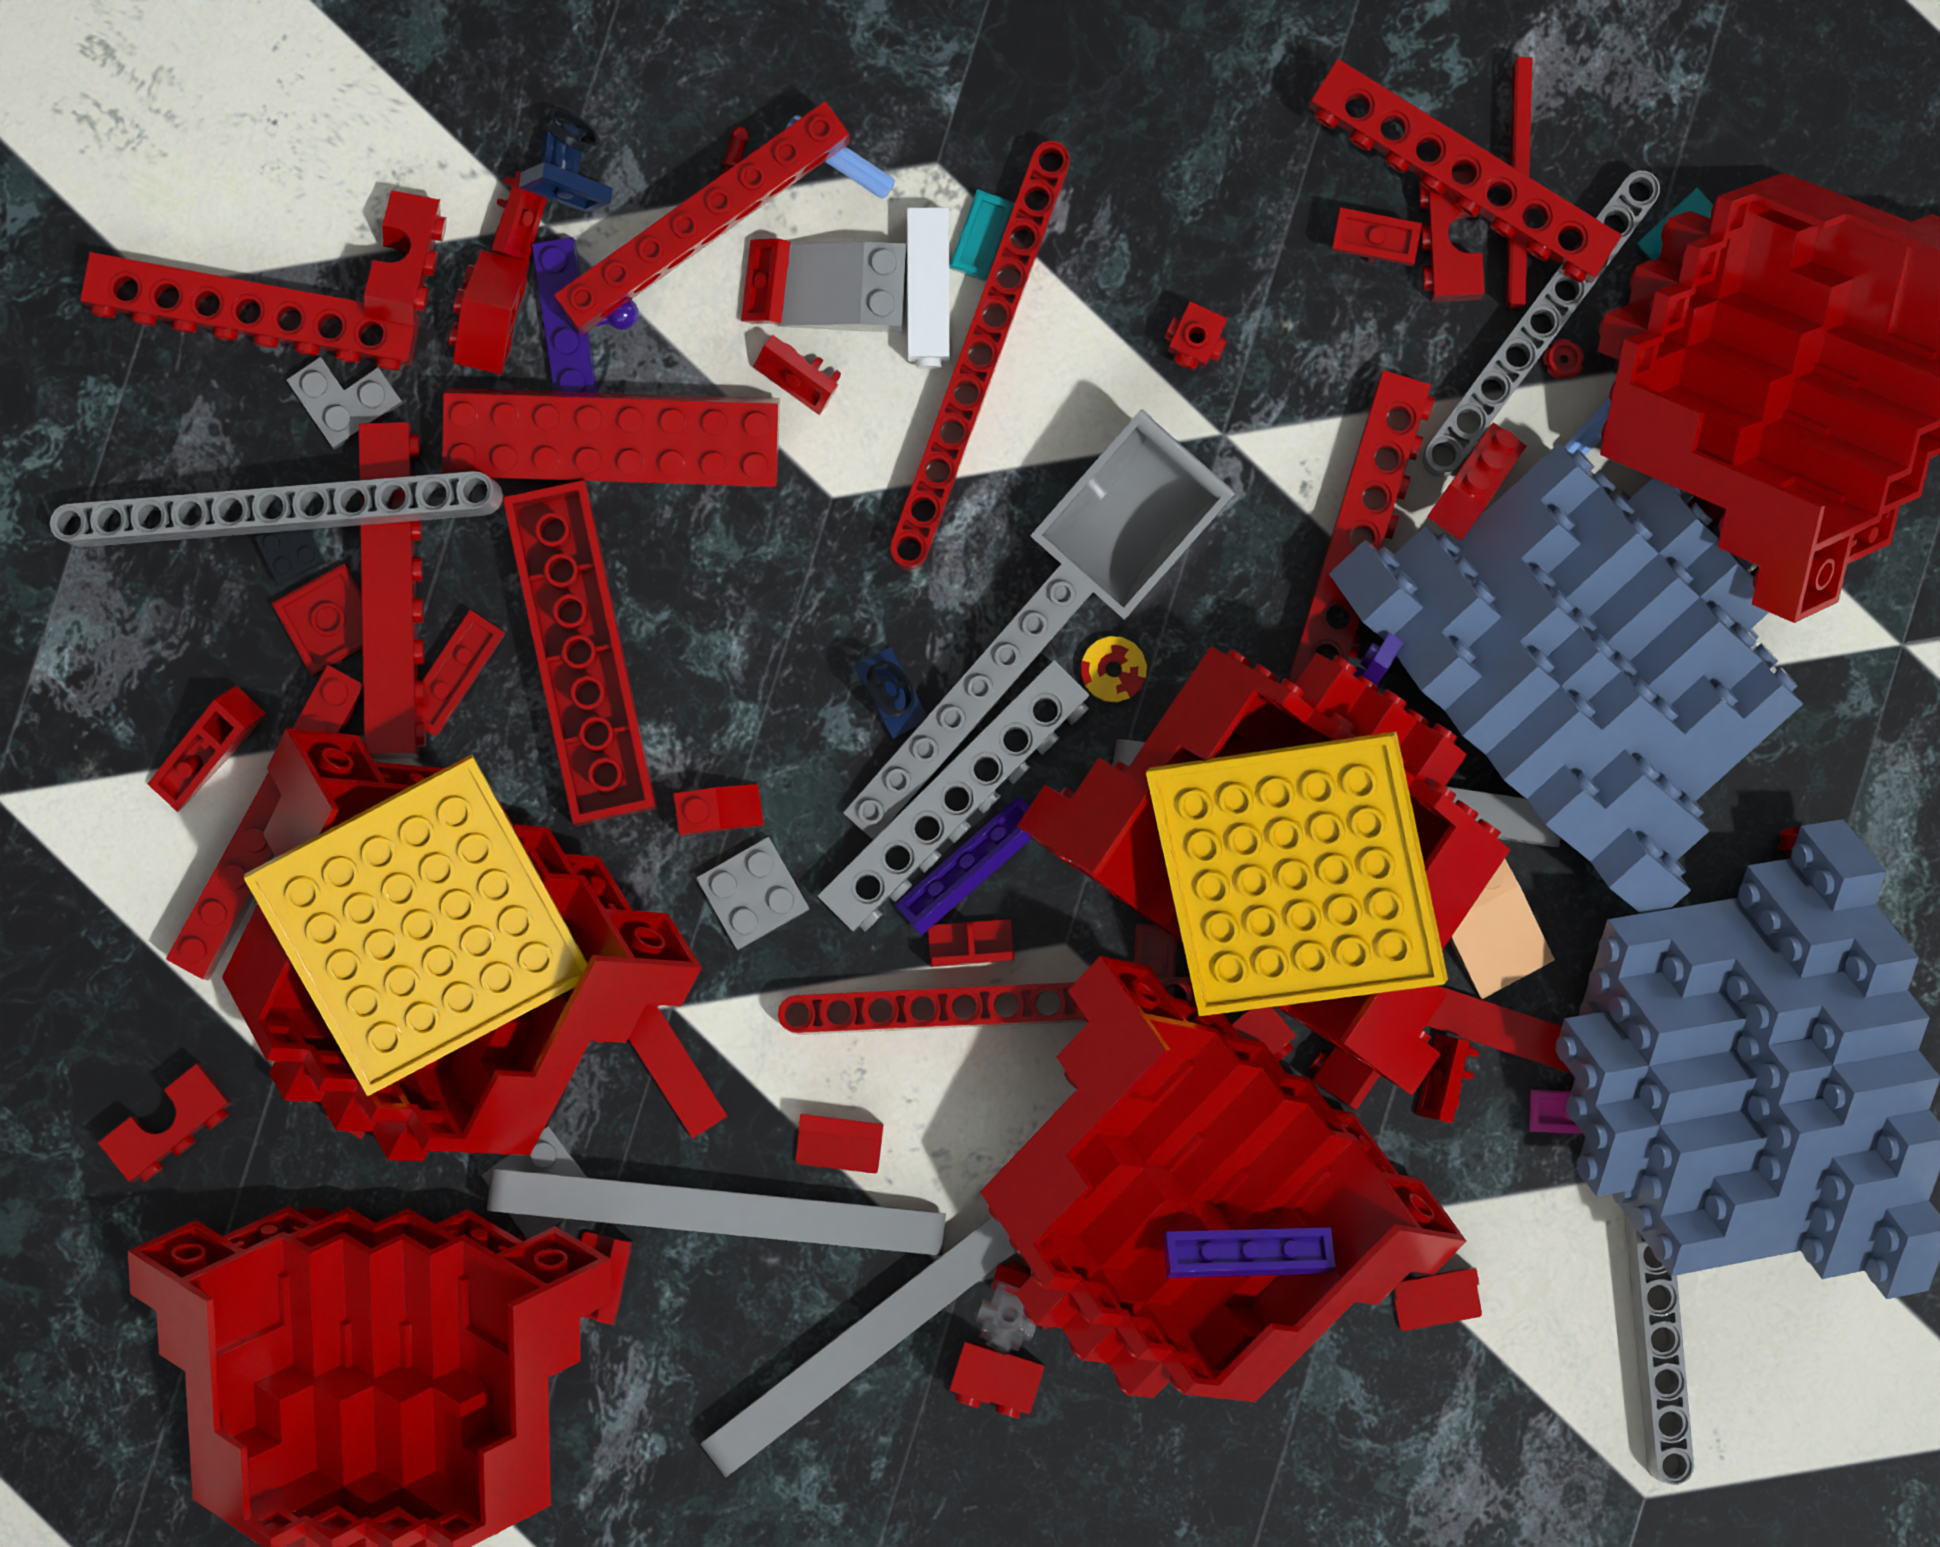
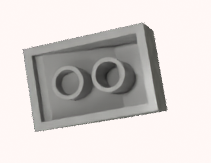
[778,241,906,333]

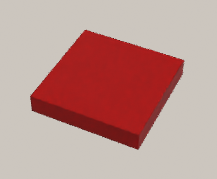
[272,563,363,677]

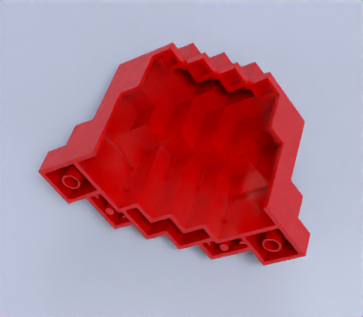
[1598,172,1940,623]
[1017,646,1510,1096]
[222,729,702,1161]
[980,956,1467,1402]
[128,1206,612,1547]

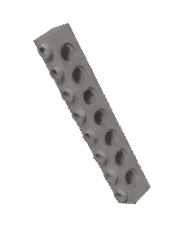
[818,660,1090,933]

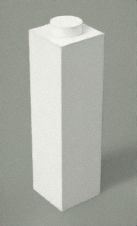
[907,208,950,369]

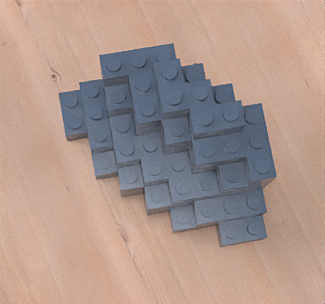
[1329,442,1803,914]
[1555,819,1940,1299]

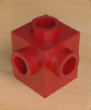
[1164,301,1228,371]

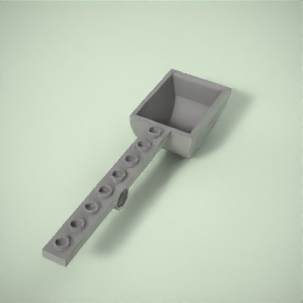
[843,409,1237,840]

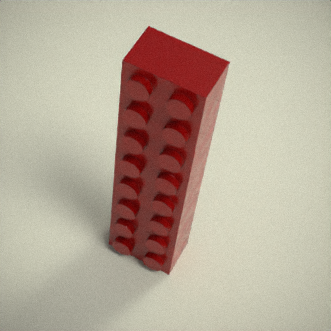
[442,388,780,487]
[503,480,658,827]

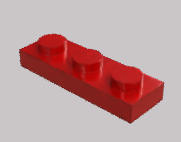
[418,610,506,737]

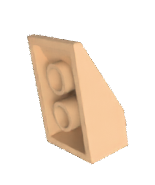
[1449,859,1555,999]

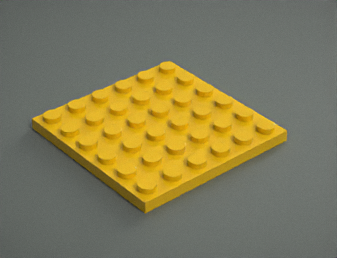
[1146,731,1448,1016]
[244,754,588,1096]

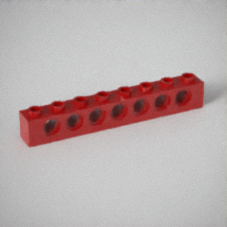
[1309,59,1622,284]
[554,101,850,336]
[80,252,421,371]
[1288,370,1435,684]

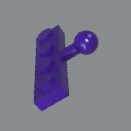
[532,237,639,393]

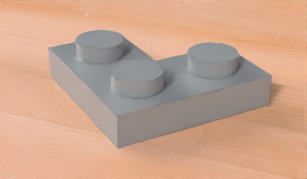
[287,357,403,450]

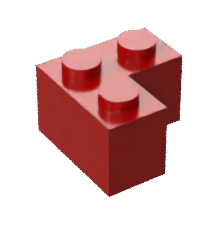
[449,250,530,375]
[949,1339,1045,1419]

